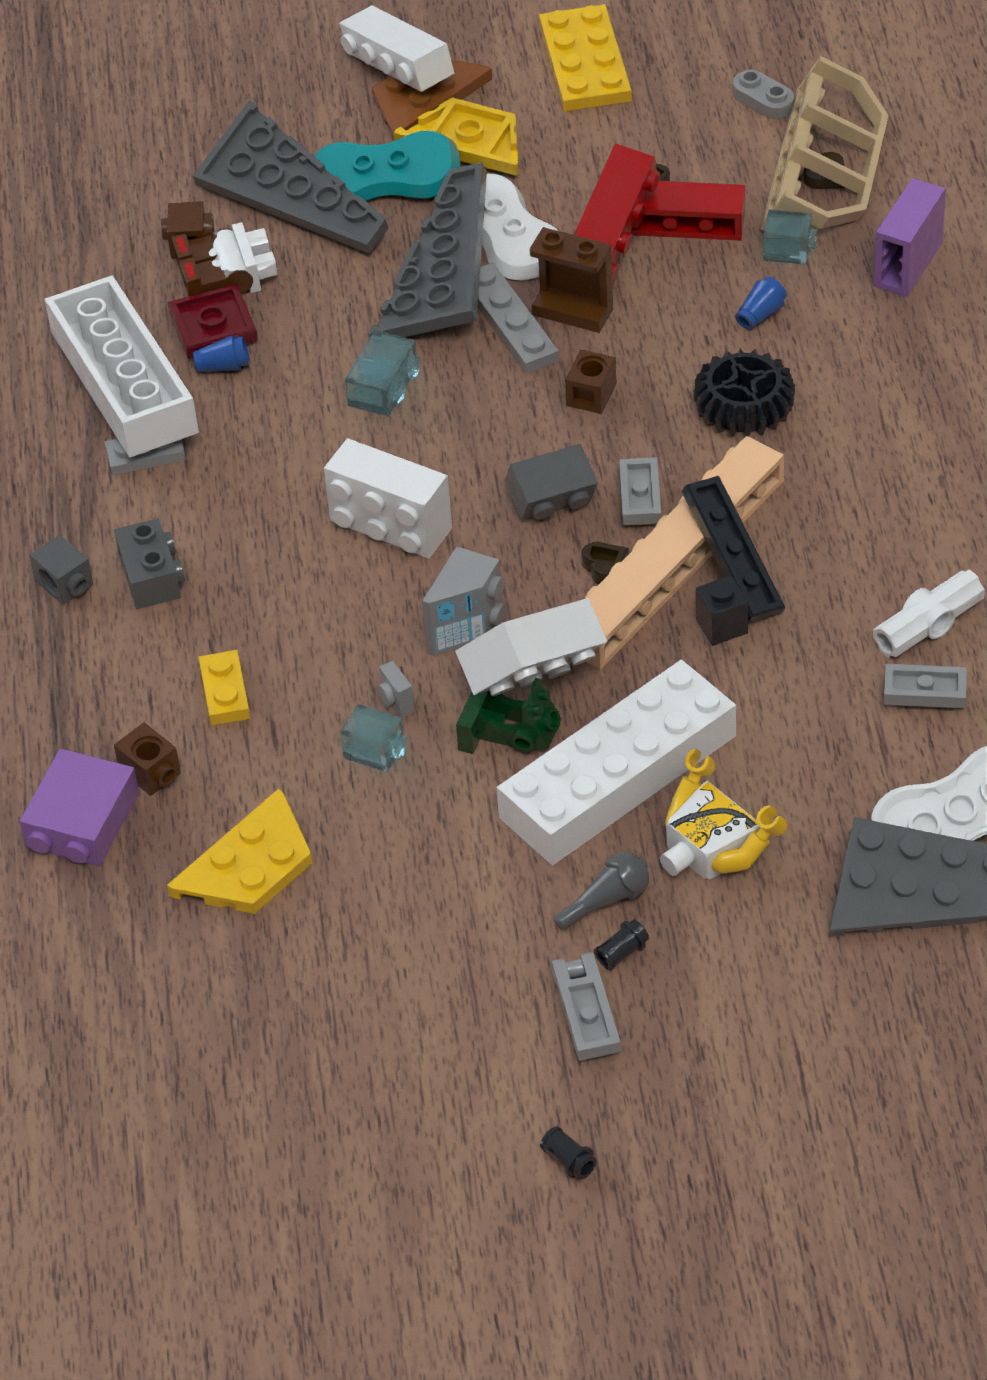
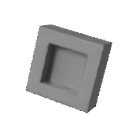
[377,661,415,719]

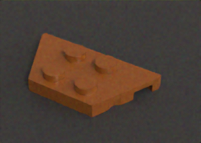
[372,59,492,141]

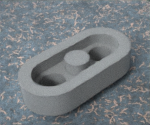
[733,70,794,119]

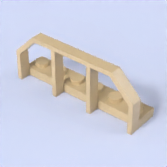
[760,56,889,235]

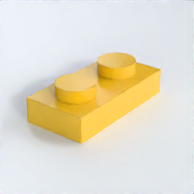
[198,650,250,726]

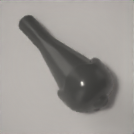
[554,851,649,929]

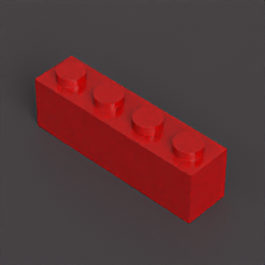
[574,143,660,285]
[630,181,745,241]

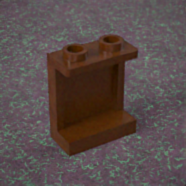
[529,227,613,333]

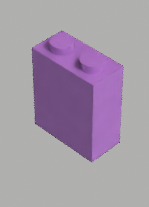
[874,178,946,297]
[19,749,139,866]

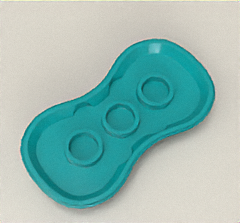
[314,131,460,201]

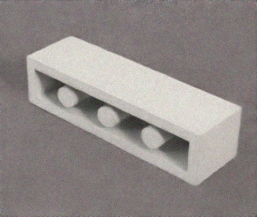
[339,5,455,92]

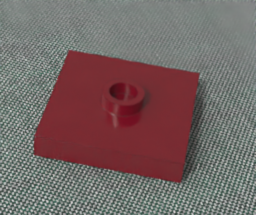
[167,284,258,359]

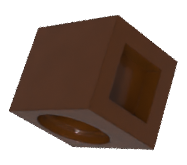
[565,349,617,414]
[114,722,181,796]

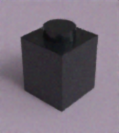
[695,575,748,646]

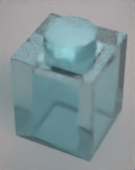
[763,210,818,265]
[340,704,407,772]

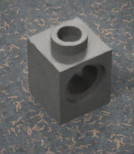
[29,535,93,605]

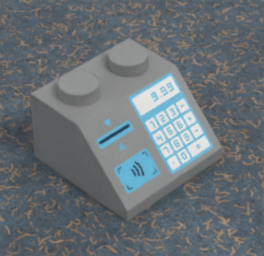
[422,546,507,656]

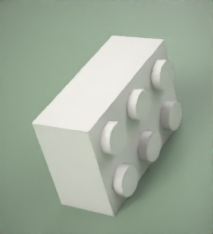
[324,438,452,559]
[455,598,607,697]

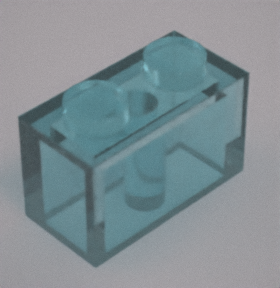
[345,330,421,417]

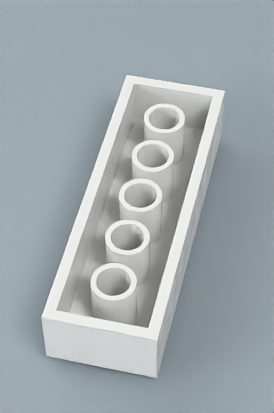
[45,275,199,458]
[496,659,736,866]

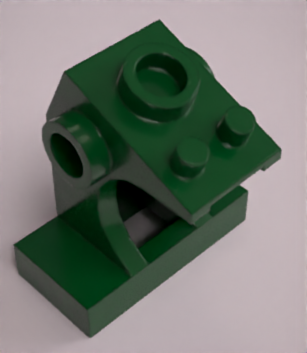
[456,678,562,754]

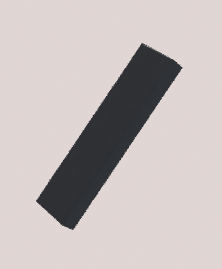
[682,476,785,624]

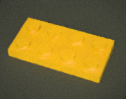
[539,4,632,112]

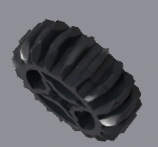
[693,348,795,437]

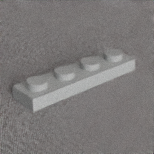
[478,262,559,374]

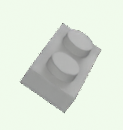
[104,439,186,475]
[619,457,661,525]
[884,664,967,708]

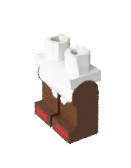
[172,222,278,296]

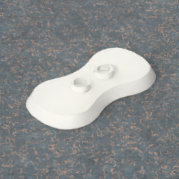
[482,174,558,281]
[871,746,987,841]

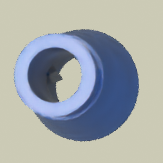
[735,277,787,330]
[193,335,250,373]

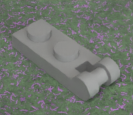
[551,952,621,1061]

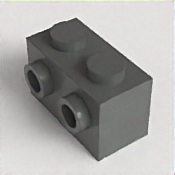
[504,444,598,521]
[114,518,185,610]

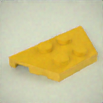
[394,97,519,176]
[167,789,312,914]

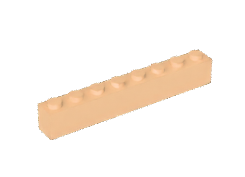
[585,436,784,670]

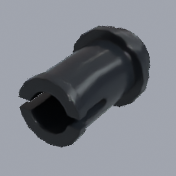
[594,919,649,971]
[540,1126,597,1179]

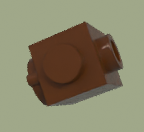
[161,201,215,259]

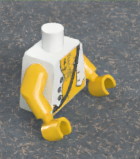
[660,749,787,879]

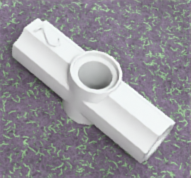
[873,570,985,658]

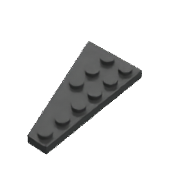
[193,100,389,254]
[368,162,487,344]
[829,817,987,937]

